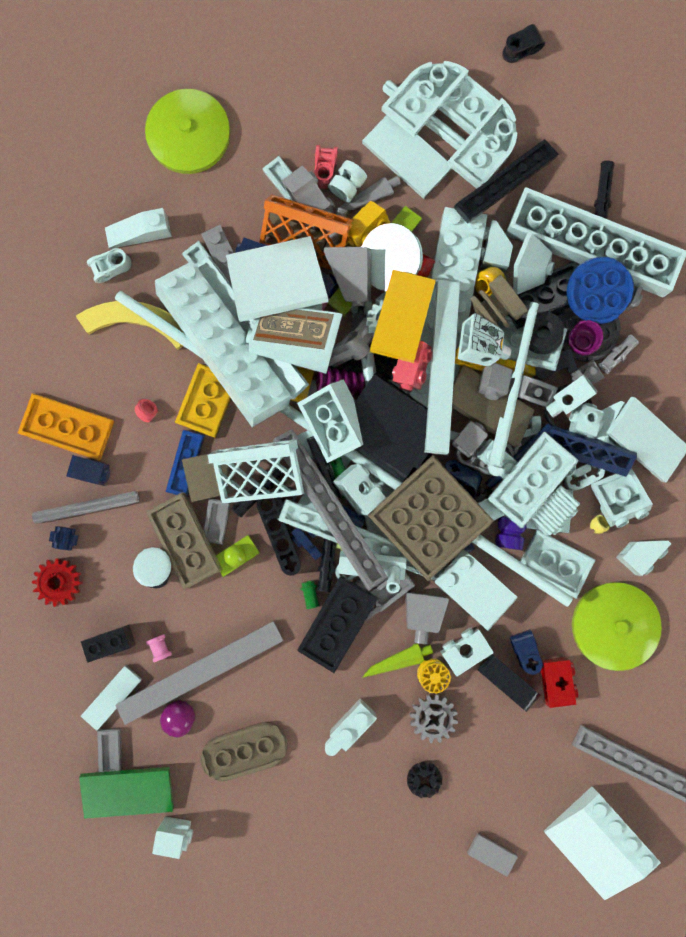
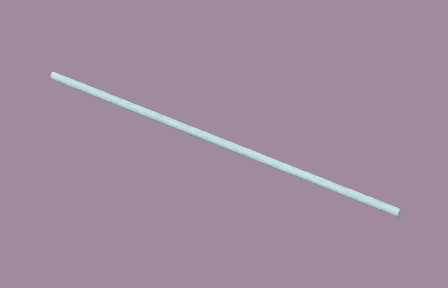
[115,291,573,607]

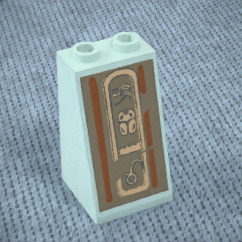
[246,308,342,374]

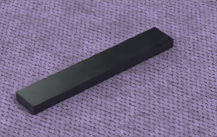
[454,139,559,224]

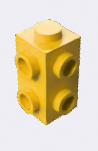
[346,201,391,247]

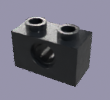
[81,625,136,663]

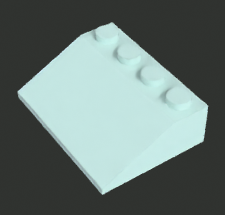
[544,786,661,900]

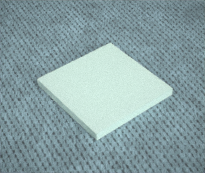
[226,236,328,322]

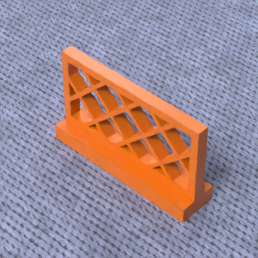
[259,194,353,270]

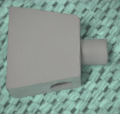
[405,592,449,644]

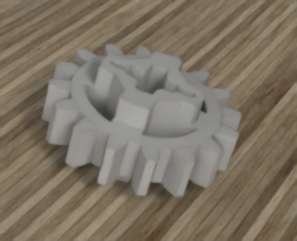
[410,693,458,743]

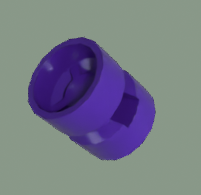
[495,516,527,551]

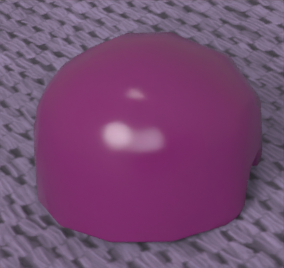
[568,320,603,356]
[160,700,195,738]

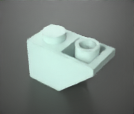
[479,220,513,273]
[616,540,671,576]

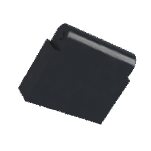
[355,372,429,482]

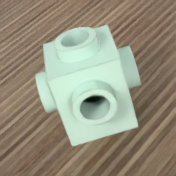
[569,403,604,438]

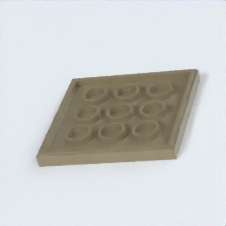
[367,455,494,581]

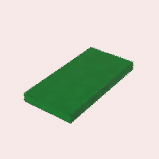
[79,767,174,819]

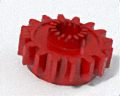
[32,558,83,607]

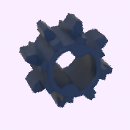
[49,526,79,551]

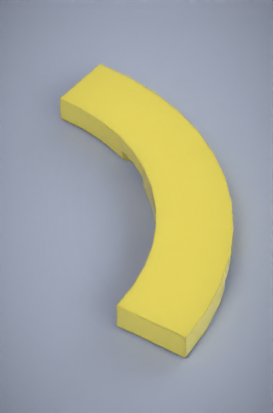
[76,301,185,350]

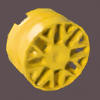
[417,658,451,693]

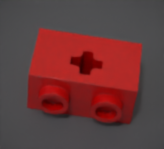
[541,657,578,708]

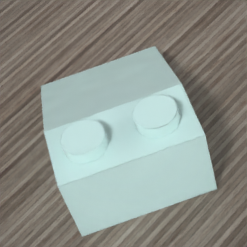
[297,379,363,463]
[435,549,518,631]

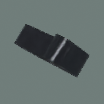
[256,486,302,576]

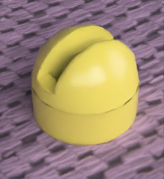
[590,515,610,534]

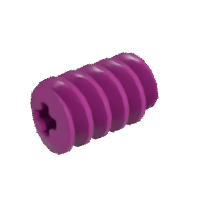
[316,366,364,398]

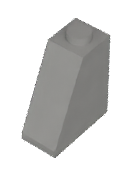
[324,247,371,306]

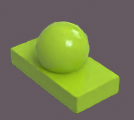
[216,535,260,577]

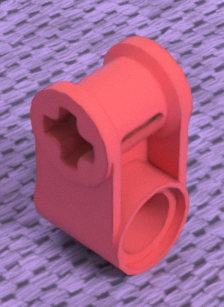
[314,145,338,189]

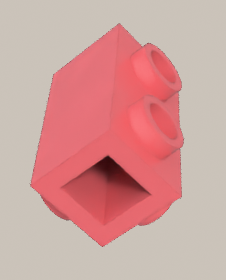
[392,341,432,392]

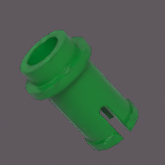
[300,580,320,609]

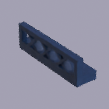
[548,426,637,477]

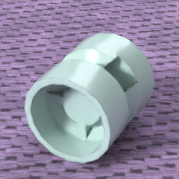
[328,160,367,203]

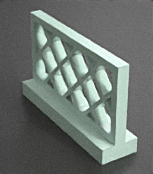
[208,439,304,503]

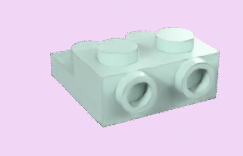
[591,468,653,528]

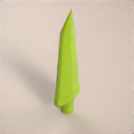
[362,643,433,678]

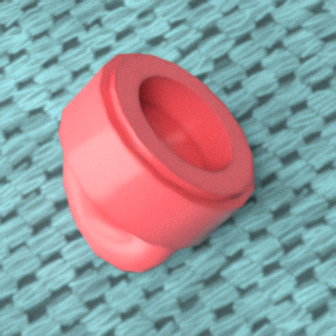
[135,399,158,423]

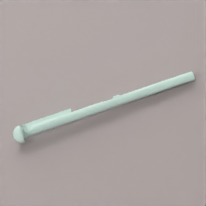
[488,302,539,476]

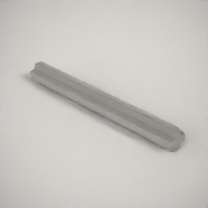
[32,491,140,524]

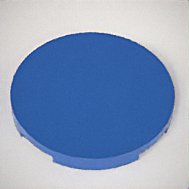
[567,257,634,324]

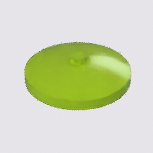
[145,89,230,174]
[572,582,662,671]

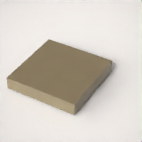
[182,454,234,502]

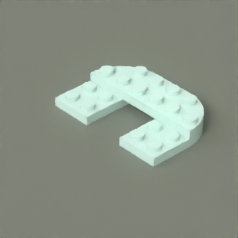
[381,61,517,189]

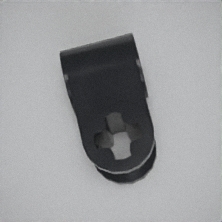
[502,24,545,63]

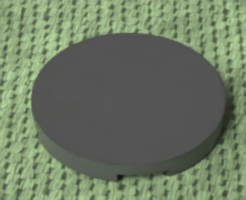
[558,307,621,362]

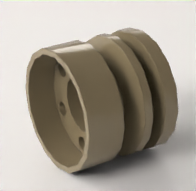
[470,275,528,328]

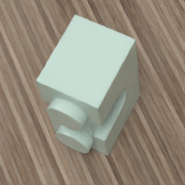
[333,464,386,515]
[440,627,494,677]
[152,816,193,859]

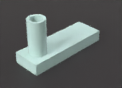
[338,551,407,593]

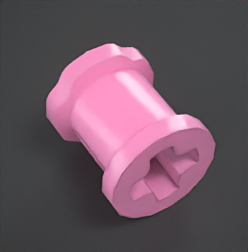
[146,634,172,662]

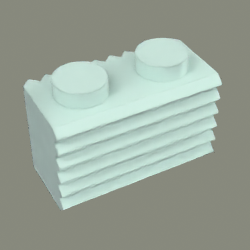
[530,485,580,535]

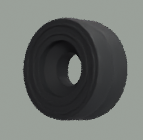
[523,312,564,354]

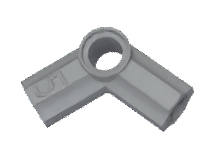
[329,318,374,367]

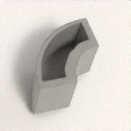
[282,166,335,231]

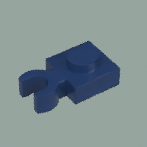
[291,527,322,561]

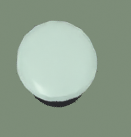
[133,547,172,589]

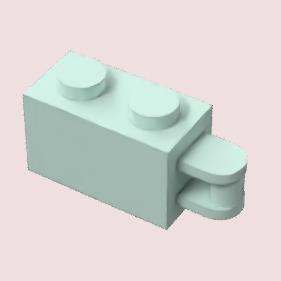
[325,698,377,756]

